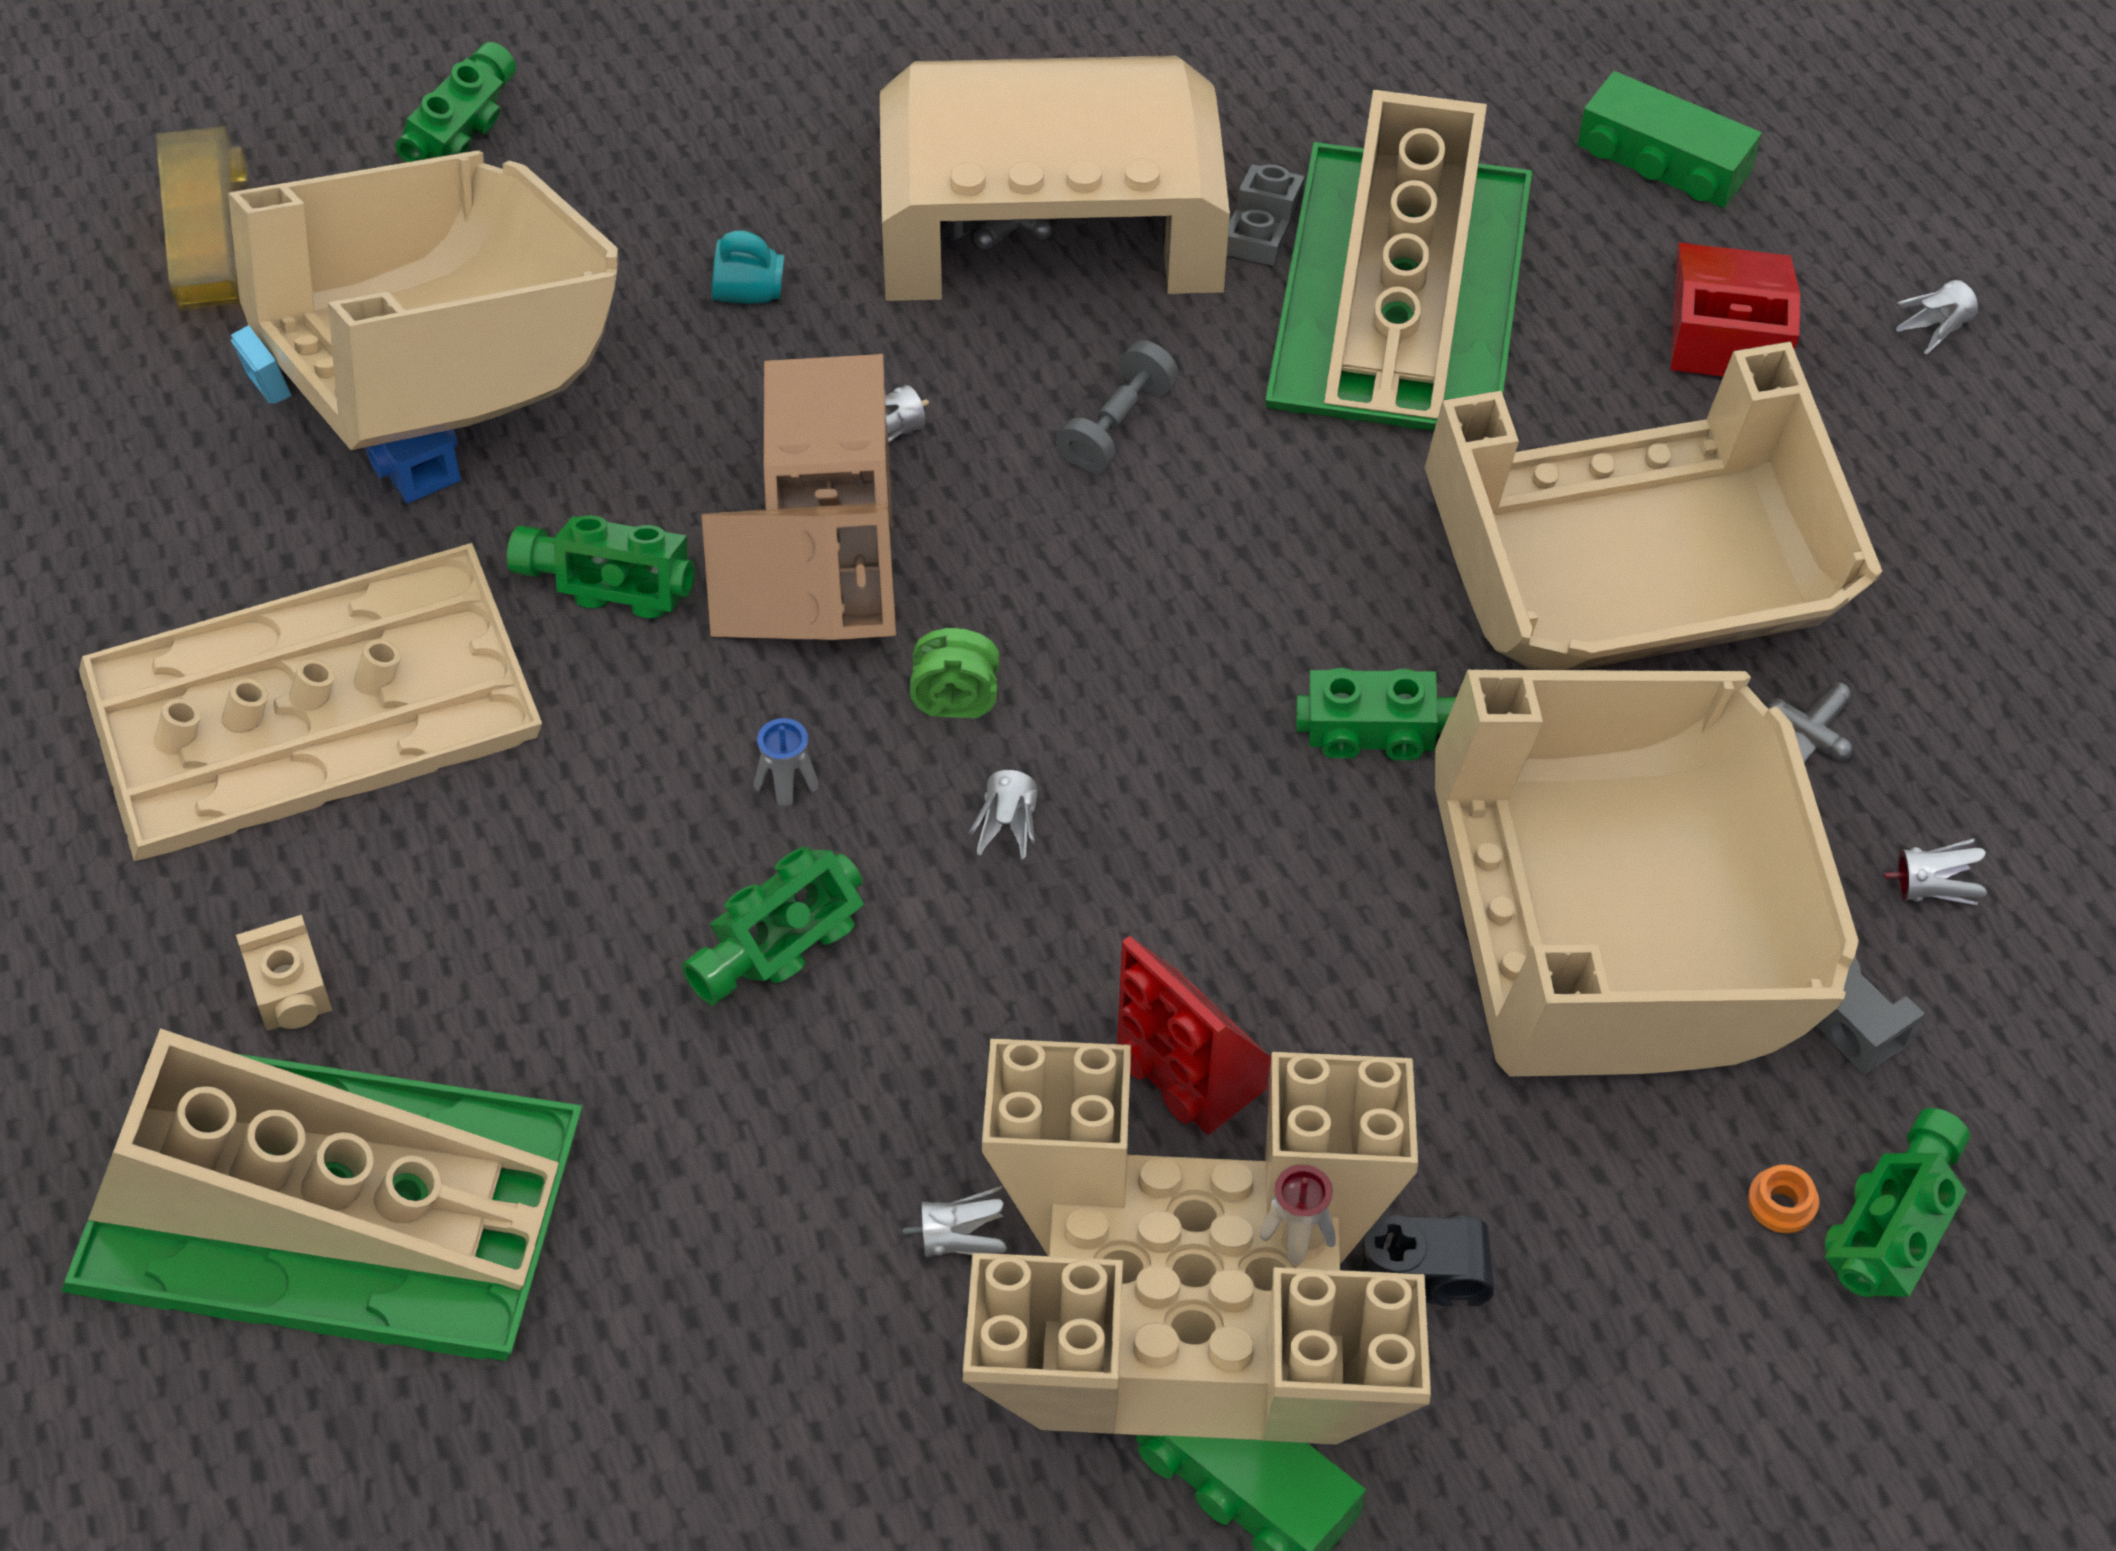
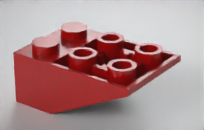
[1670,242,1800,376]
[1117,936,1271,1136]

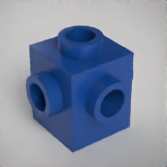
[366,429,461,504]

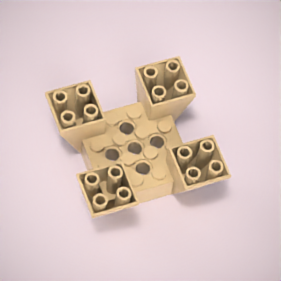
[963,1039,1431,1444]

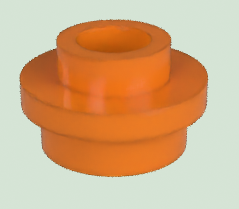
[1748,1164,1819,1233]

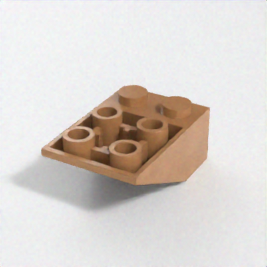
[764,354,893,533]
[701,502,896,640]

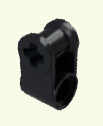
[1354,1214,1494,1306]

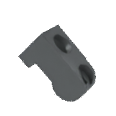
[1816,957,1925,1075]

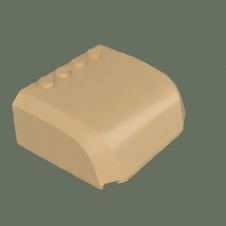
[880,56,1230,301]
[228,151,618,450]
[1425,342,1882,670]
[1435,670,1859,1077]

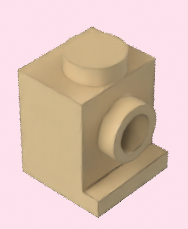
[236,915,332,1031]

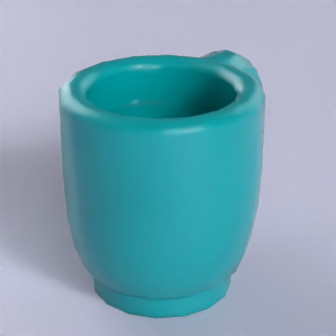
[711,230,784,304]

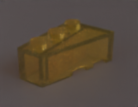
[156,126,247,310]

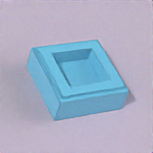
[231,325,292,404]

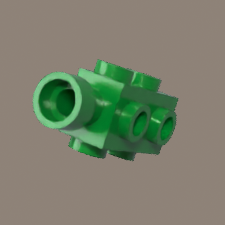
[395,42,516,163]
[507,515,695,618]
[1296,668,1456,761]
[681,846,865,1006]
[1825,1108,1970,1297]

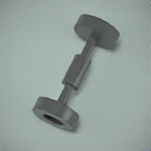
[1056,340,1179,475]

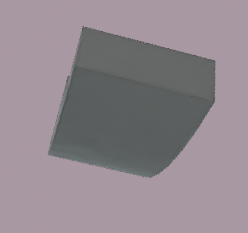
[1227,164,1305,266]

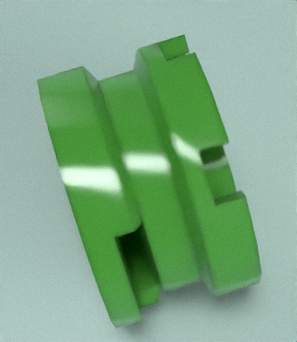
[910,628,999,718]

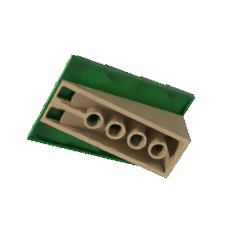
[1265,90,1532,431]
[61,1028,582,1361]

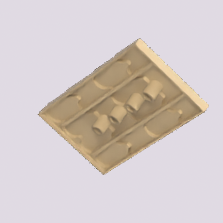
[79,543,542,861]

